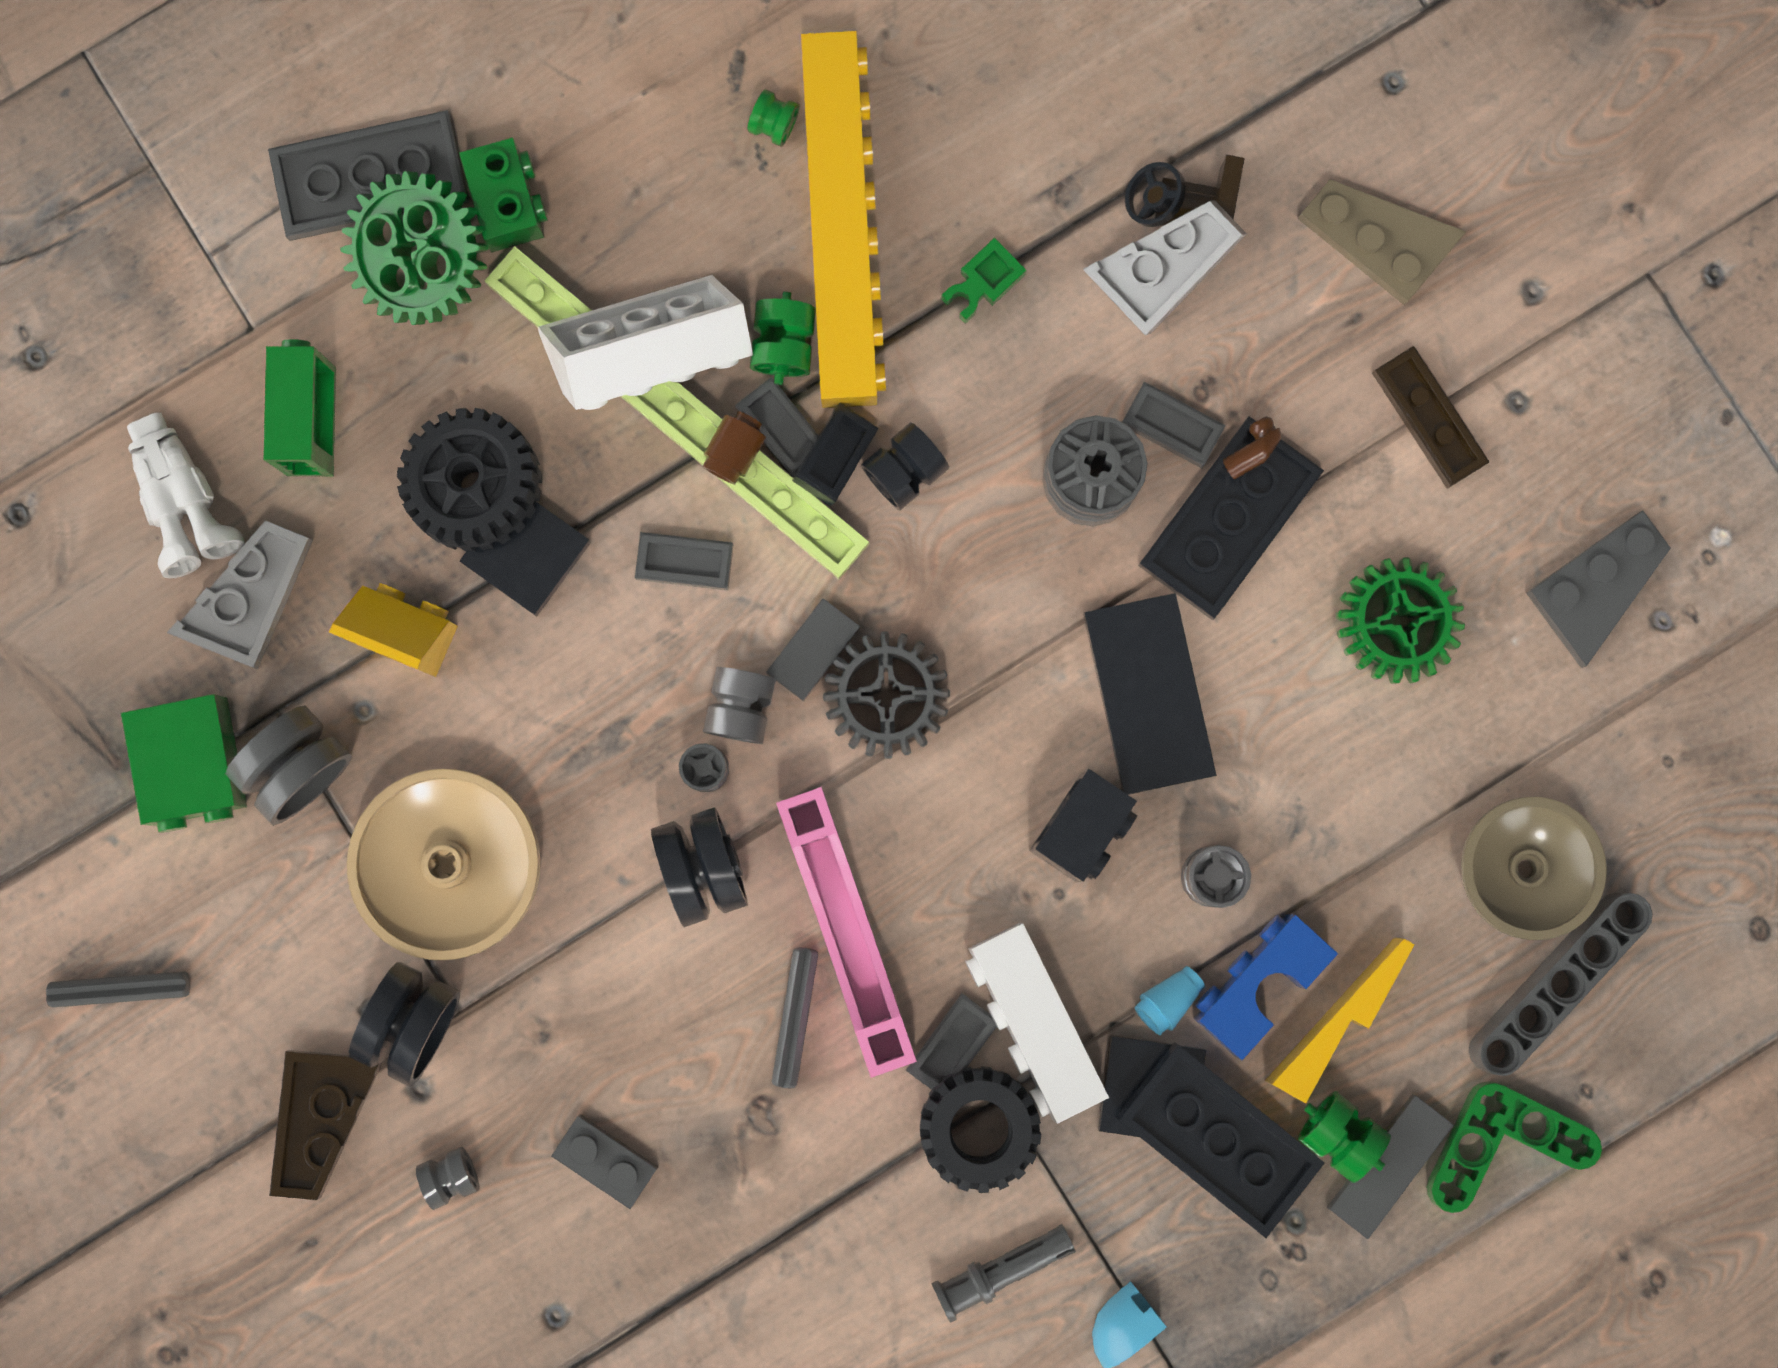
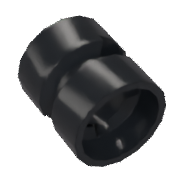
[861,422,950,511]

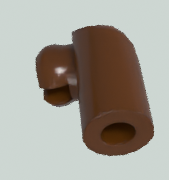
[1223,416,1281,480]

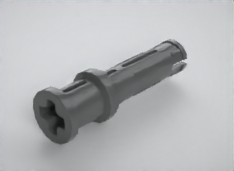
[931,1224,1076,1323]

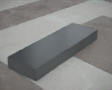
[1327,1094,1454,1239]

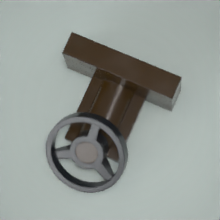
[1125,154,1245,227]

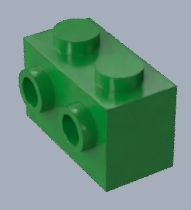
[459,137,548,253]

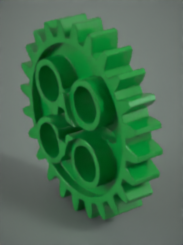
[340,171,489,325]

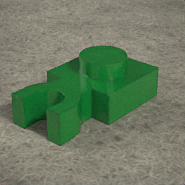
[941,237,1027,324]

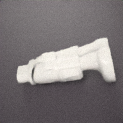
[127,413,245,579]

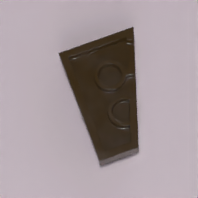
[269,1050,383,1200]

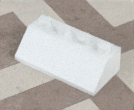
[538,275,753,410]

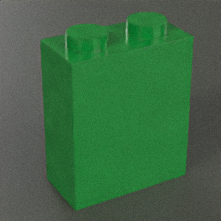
[121,694,247,833]

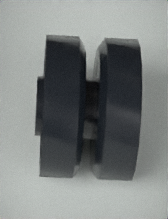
[651,807,748,927]
[349,962,460,1087]

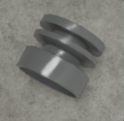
[1042,415,1148,527]

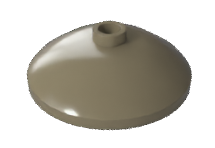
[1461,797,1607,940]

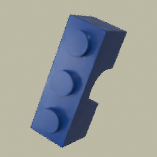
[1193,914,1338,1060]

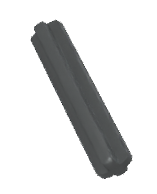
[772,947,818,1089]
[46,971,190,1008]

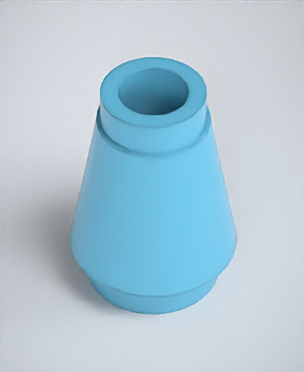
[1134,966,1205,1035]

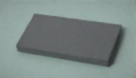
[268,110,469,241]

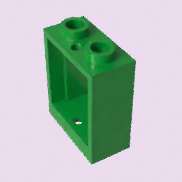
[263,339,336,477]

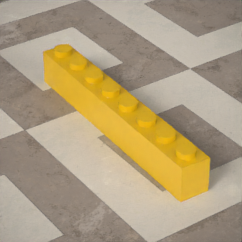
[801,31,886,408]

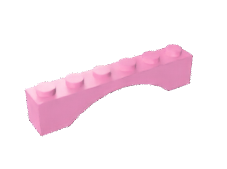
[776,787,917,1078]

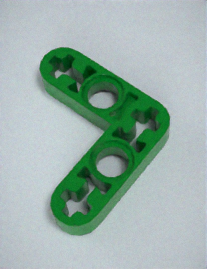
[1426,1081,1602,1213]

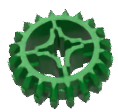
[1336,557,1465,684]

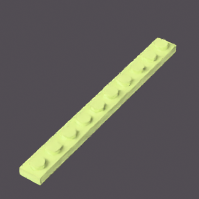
[485,246,869,579]

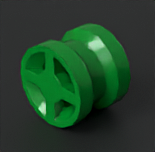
[747,89,800,147]

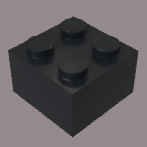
[1029,769,1138,882]

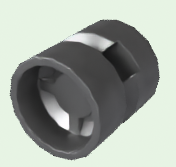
[703,667,776,744]
[1181,845,1251,908]

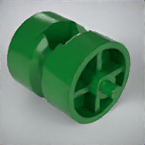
[750,291,816,385]
[1298,1091,1391,1183]

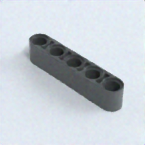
[1469,893,1653,1076]

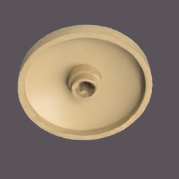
[347,769,541,960]

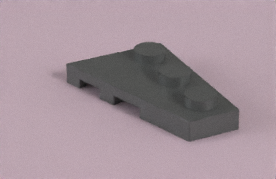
[1526,511,1671,668]

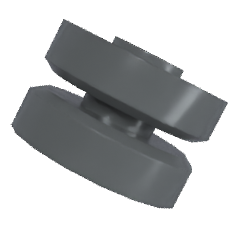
[225,705,352,826]

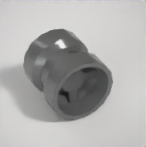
[679,743,729,793]
[416,1147,480,1210]

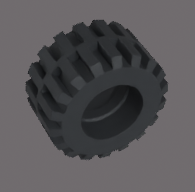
[920,1066,1042,1193]

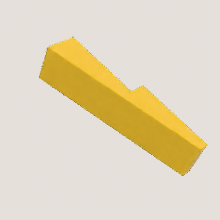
[1265,938,1415,1103]

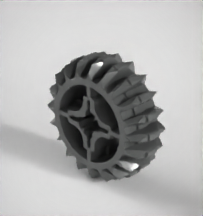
[823,631,950,759]

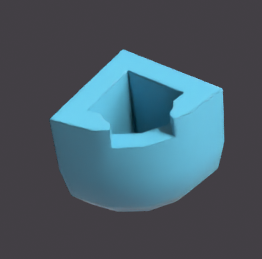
[1092,1281,1167,1368]

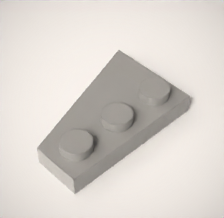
[1083,200,1247,335]
[167,521,313,669]

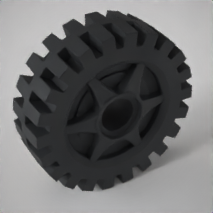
[397,408,542,552]

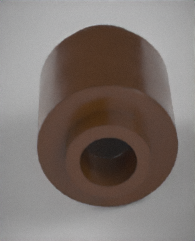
[702,411,766,485]

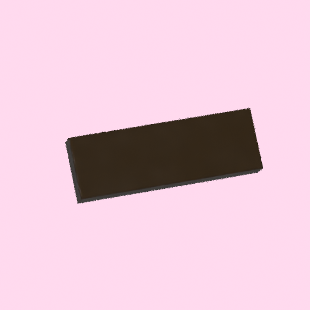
[1372,346,1489,489]

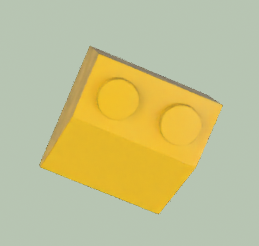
[329,583,458,677]

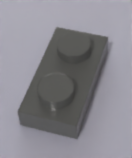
[551,1114,658,1209]

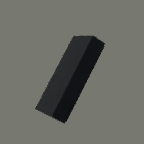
[792,403,879,507]

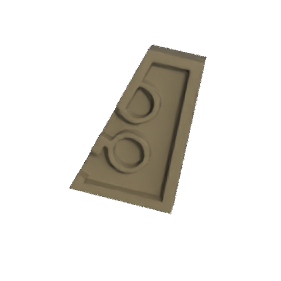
[1298,179,1466,306]

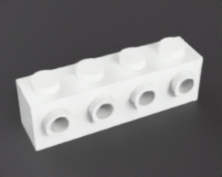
[966,923,1109,1124]

